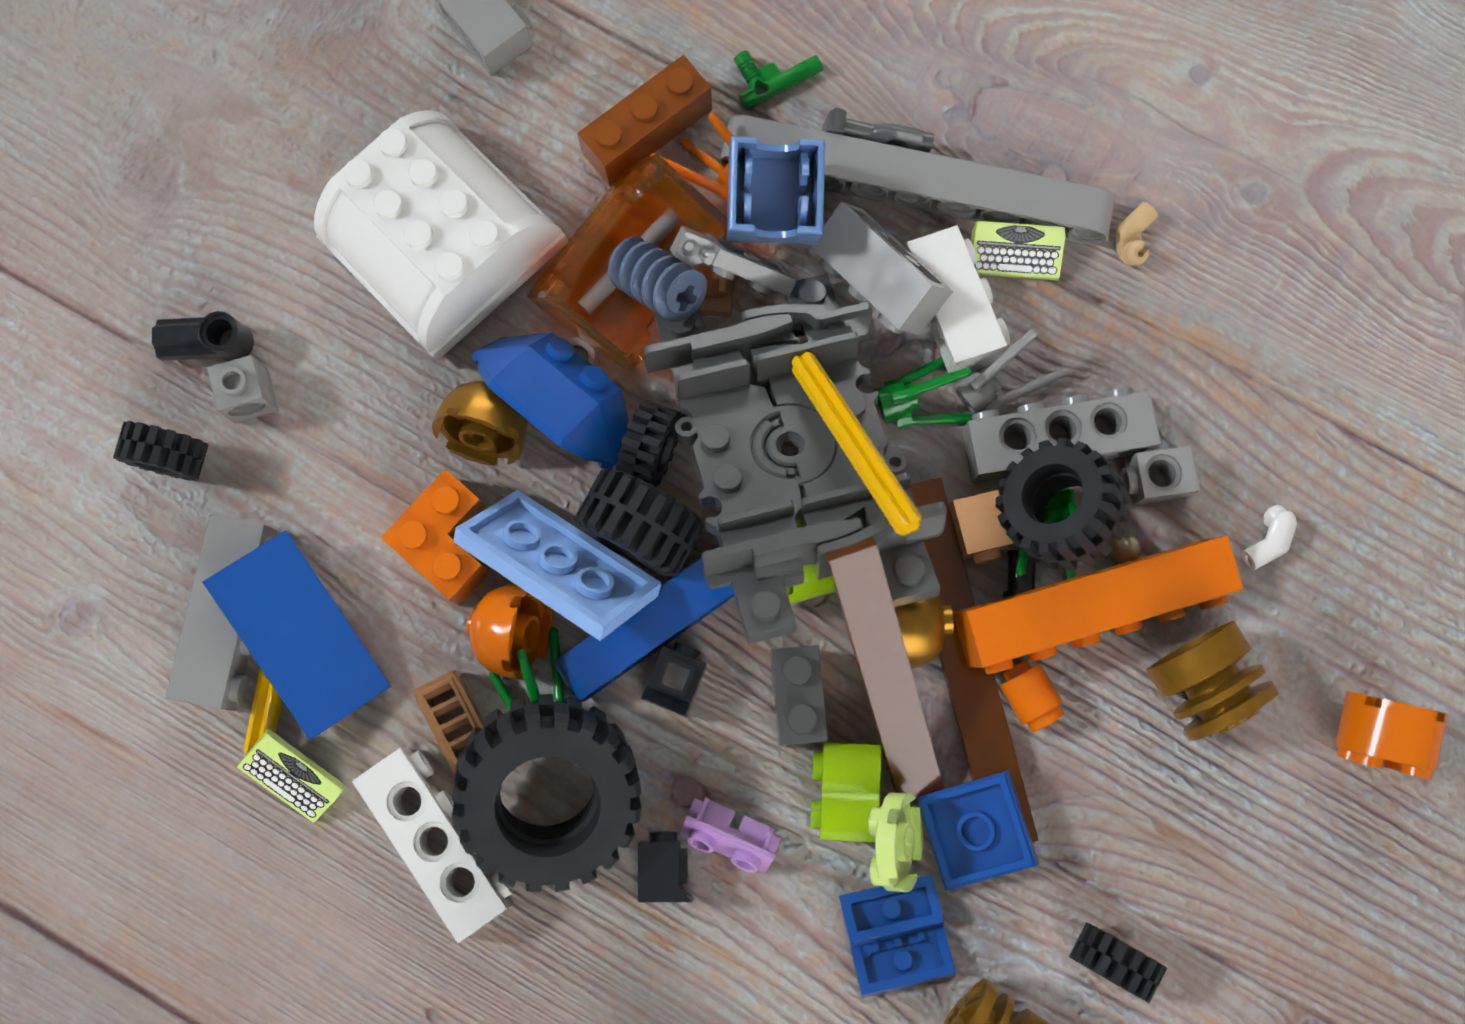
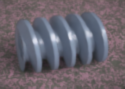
[608,236,707,322]

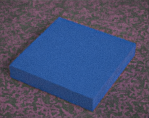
[916,770,1039,891]

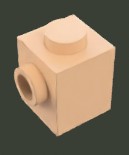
[949,490,1013,565]

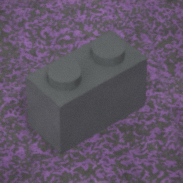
[770,645,828,746]

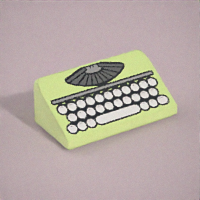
[971,221,1066,281]
[237,728,344,823]

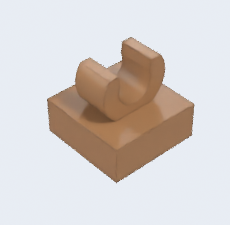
[692,266,734,318]

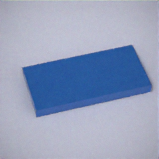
[202,530,391,740]

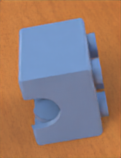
[726,136,825,245]

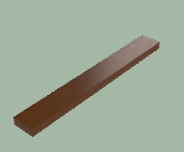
[909,477,1039,842]

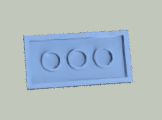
[453,490,661,641]

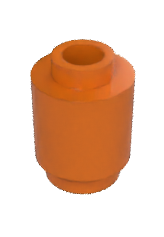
[999,659,1065,733]

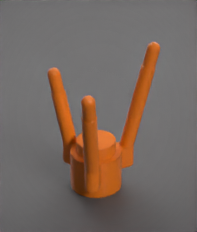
[650,113,733,201]

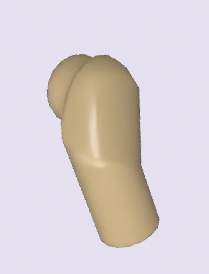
[1115,202,1158,266]

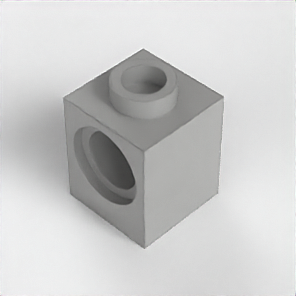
[207,355,279,423]
[1121,446,1200,506]

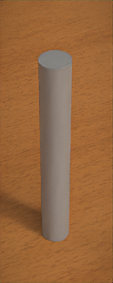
[577,208,681,316]

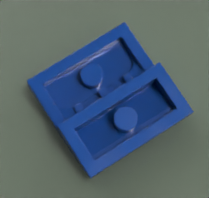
[839,875,956,998]

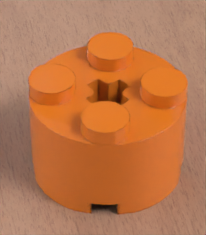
[1335,691,1448,780]

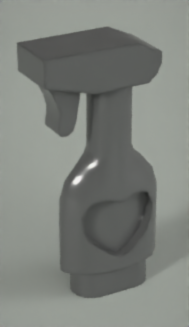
[822,108,934,153]

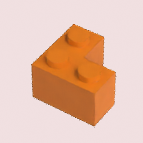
[381,469,490,606]

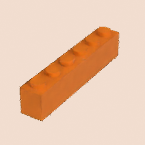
[953,535,1244,674]

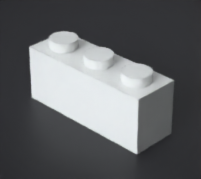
[905,225,1010,373]

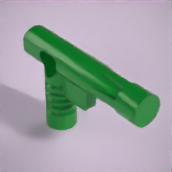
[733,51,823,110]

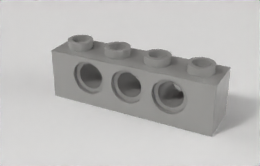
[962,387,1161,483]

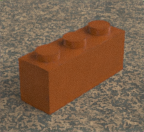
[577,54,712,186]

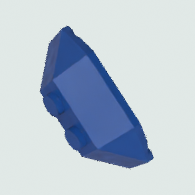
[472,332,629,470]

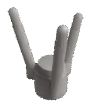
[953,329,1069,414]

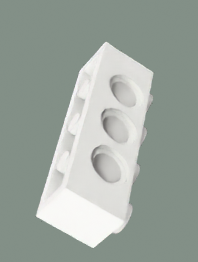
[352,748,513,943]

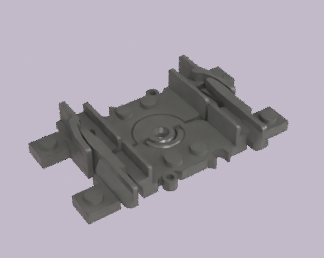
[643,274,947,644]

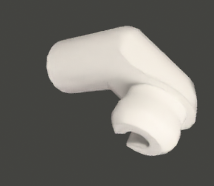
[1242,505,1297,570]

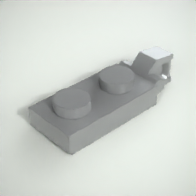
[670,225,796,296]

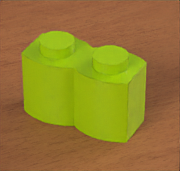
[810,742,881,842]

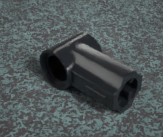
[151,311,254,361]

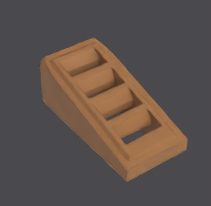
[412,670,485,775]

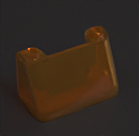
[527,154,732,368]

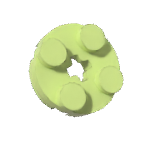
[868,792,923,892]

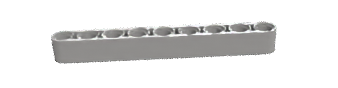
[720,115,1116,245]

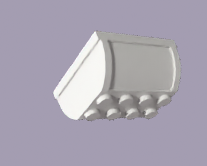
[314,110,569,362]

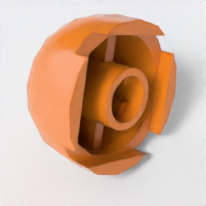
[466,584,553,681]

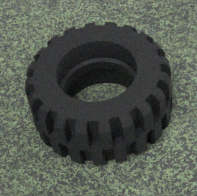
[452,694,642,893]

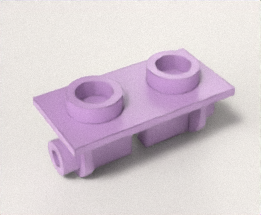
[679,797,781,874]

